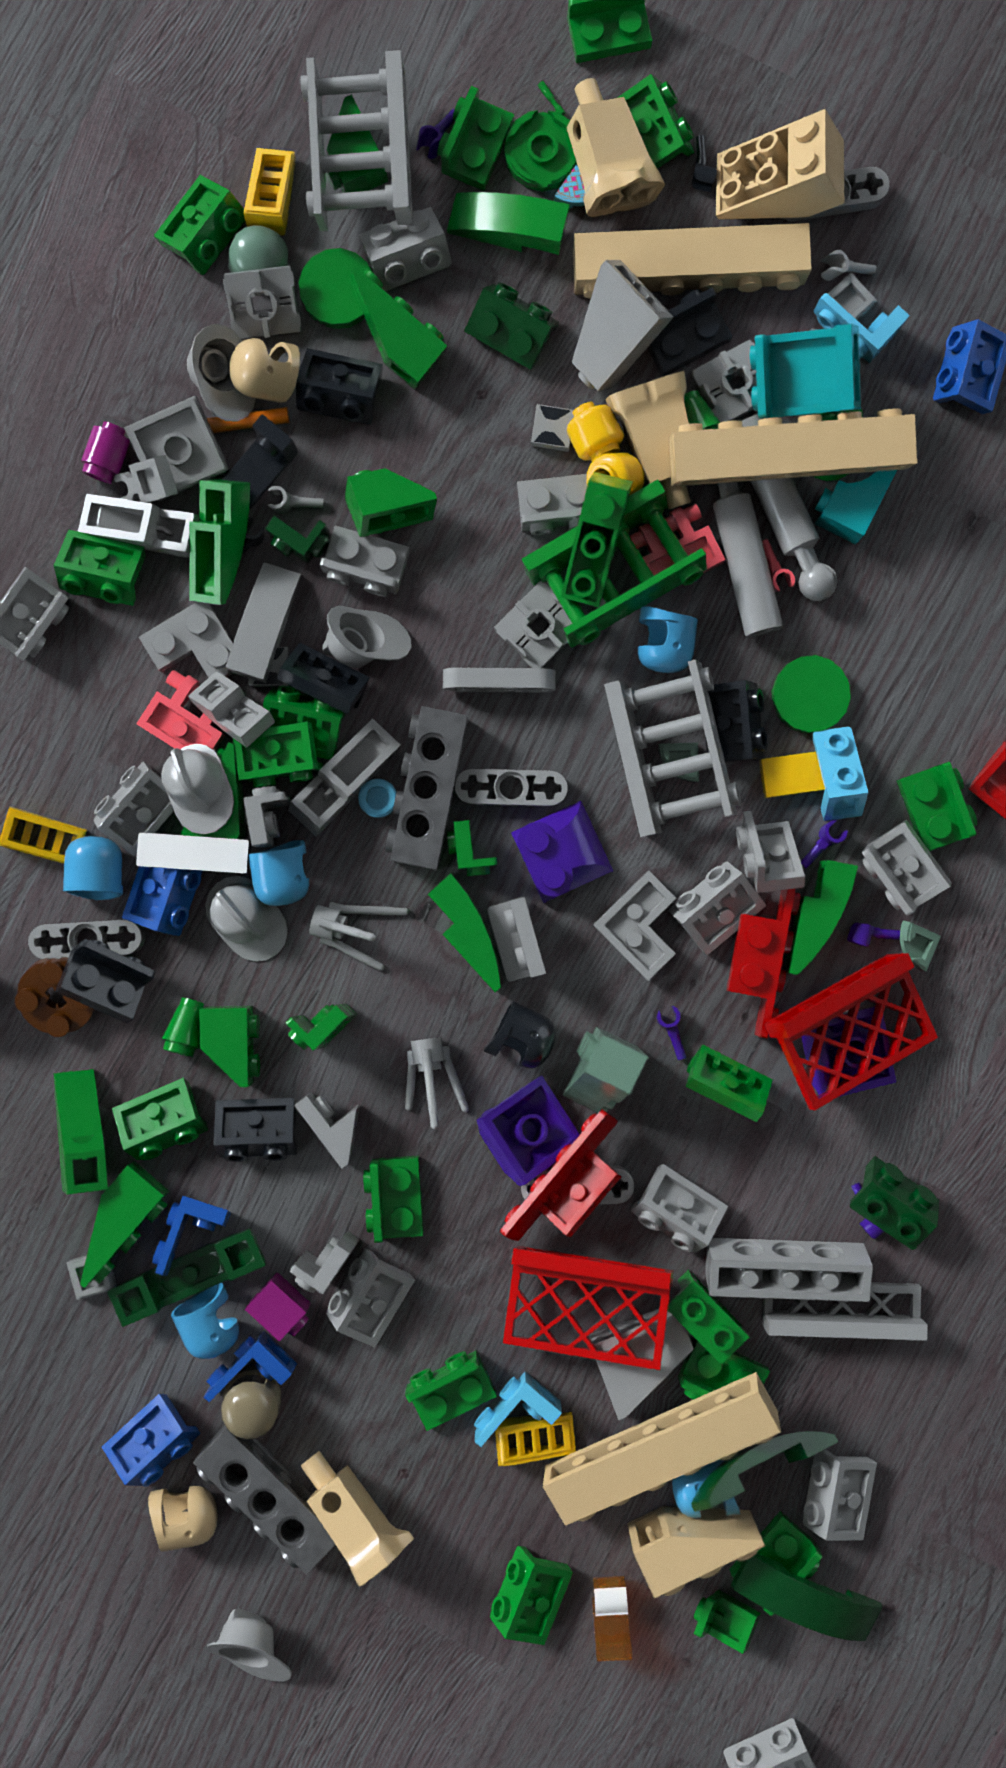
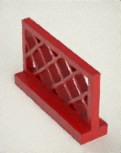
[764,953,938,1110]
[503,1246,674,1370]

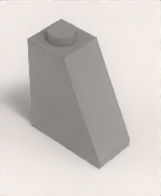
[572,260,673,391]
[588,1309,693,1420]

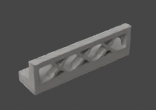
[762,1282,928,1341]

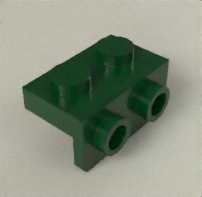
[464,282,559,370]
[850,1156,939,1250]

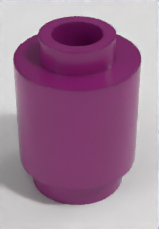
[81,421,131,484]

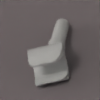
[820,250,876,281]
[267,486,324,514]

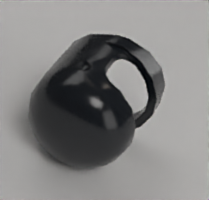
[484,1001,556,1069]

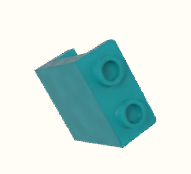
[750,324,861,418]

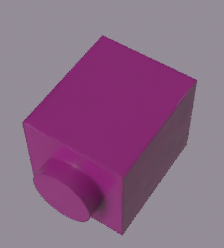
[244,1272,311,1342]

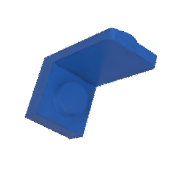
[152,1196,231,1276]
[203,1331,297,1402]

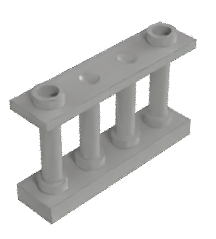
[301,50,413,232]
[604,659,741,837]

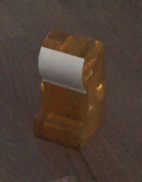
[592,1576,633,1662]

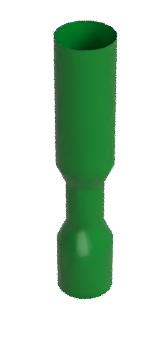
[538,81,566,116]

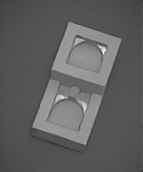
[188,671,275,748]

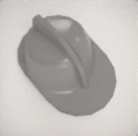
[187,324,256,422]
[322,606,411,668]
[161,744,234,835]
[205,876,288,962]
[207,1608,292,1682]

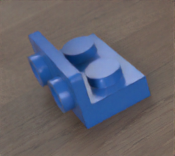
[933,319,1006,414]
[122,866,203,936]
[102,1394,201,1487]

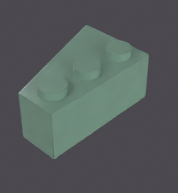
[562,1026,648,1113]

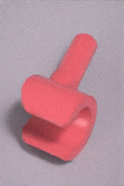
[762,539,795,592]

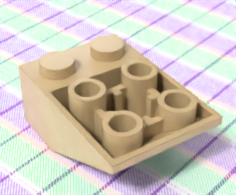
[716,109,844,220]
[627,1506,765,1598]

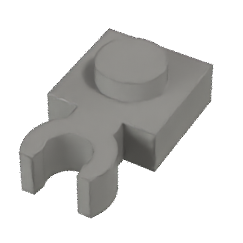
[114,455,178,503]

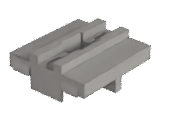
[223,265,302,339]
[691,339,757,422]
[494,581,572,668]

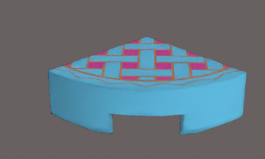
[554,165,585,208]

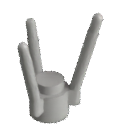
[309,902,409,971]
[405,1037,469,1130]

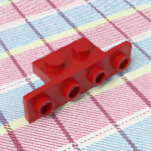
[726,888,800,1039]
[500,1109,622,1241]

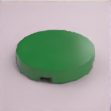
[504,110,578,191]
[299,248,373,329]
[771,655,851,734]

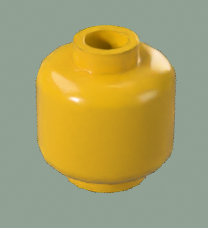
[566,401,624,462]
[586,452,644,496]

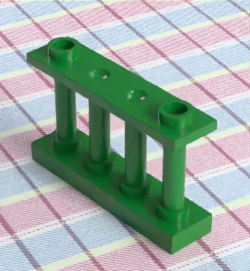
[521,479,707,648]

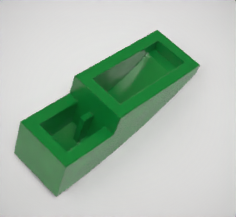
[447,192,570,255]
[189,480,251,605]
[784,860,858,975]
[428,873,501,993]

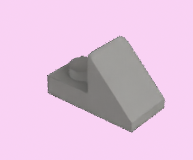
[294,1092,360,1169]

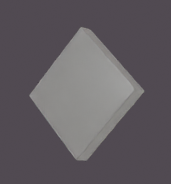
[124,396,230,502]

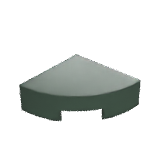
[658,743,699,782]
[900,920,941,972]

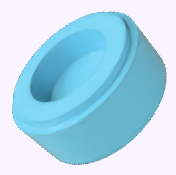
[358,779,397,818]

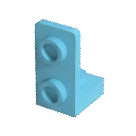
[813,293,910,363]
[812,727,869,821]
[474,1371,562,1447]

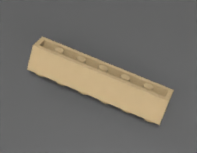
[573,223,812,299]
[669,409,917,487]
[543,1372,781,1526]

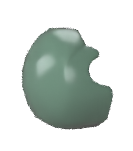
[228,225,288,273]

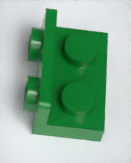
[567,0,652,63]
[617,74,695,169]
[437,86,515,191]
[154,175,245,275]
[53,530,146,606]
[263,685,346,760]
[233,722,323,788]
[896,762,977,851]
[285,1003,357,1051]
[685,1044,773,1122]
[112,1077,208,1160]
[363,1156,424,1243]
[668,1270,749,1364]
[678,1339,770,1400]
[405,1350,497,1431]
[729,1511,822,1616]
[490,1546,573,1645]

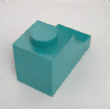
[814,470,897,545]

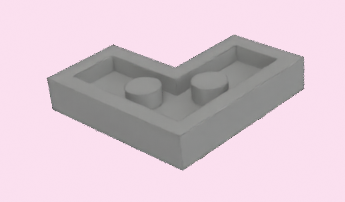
[139,602,234,678]
[593,871,676,981]

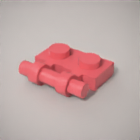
[630,503,726,575]
[136,670,225,751]

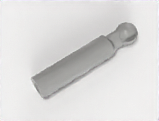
[742,414,838,601]
[713,482,784,637]

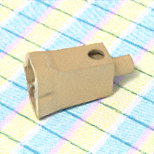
[567,78,665,217]
[605,371,691,509]
[300,1451,414,1587]

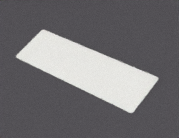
[136,833,249,873]

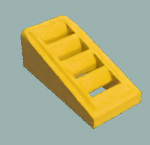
[243,148,296,236]
[0,806,87,864]
[495,1412,576,1467]

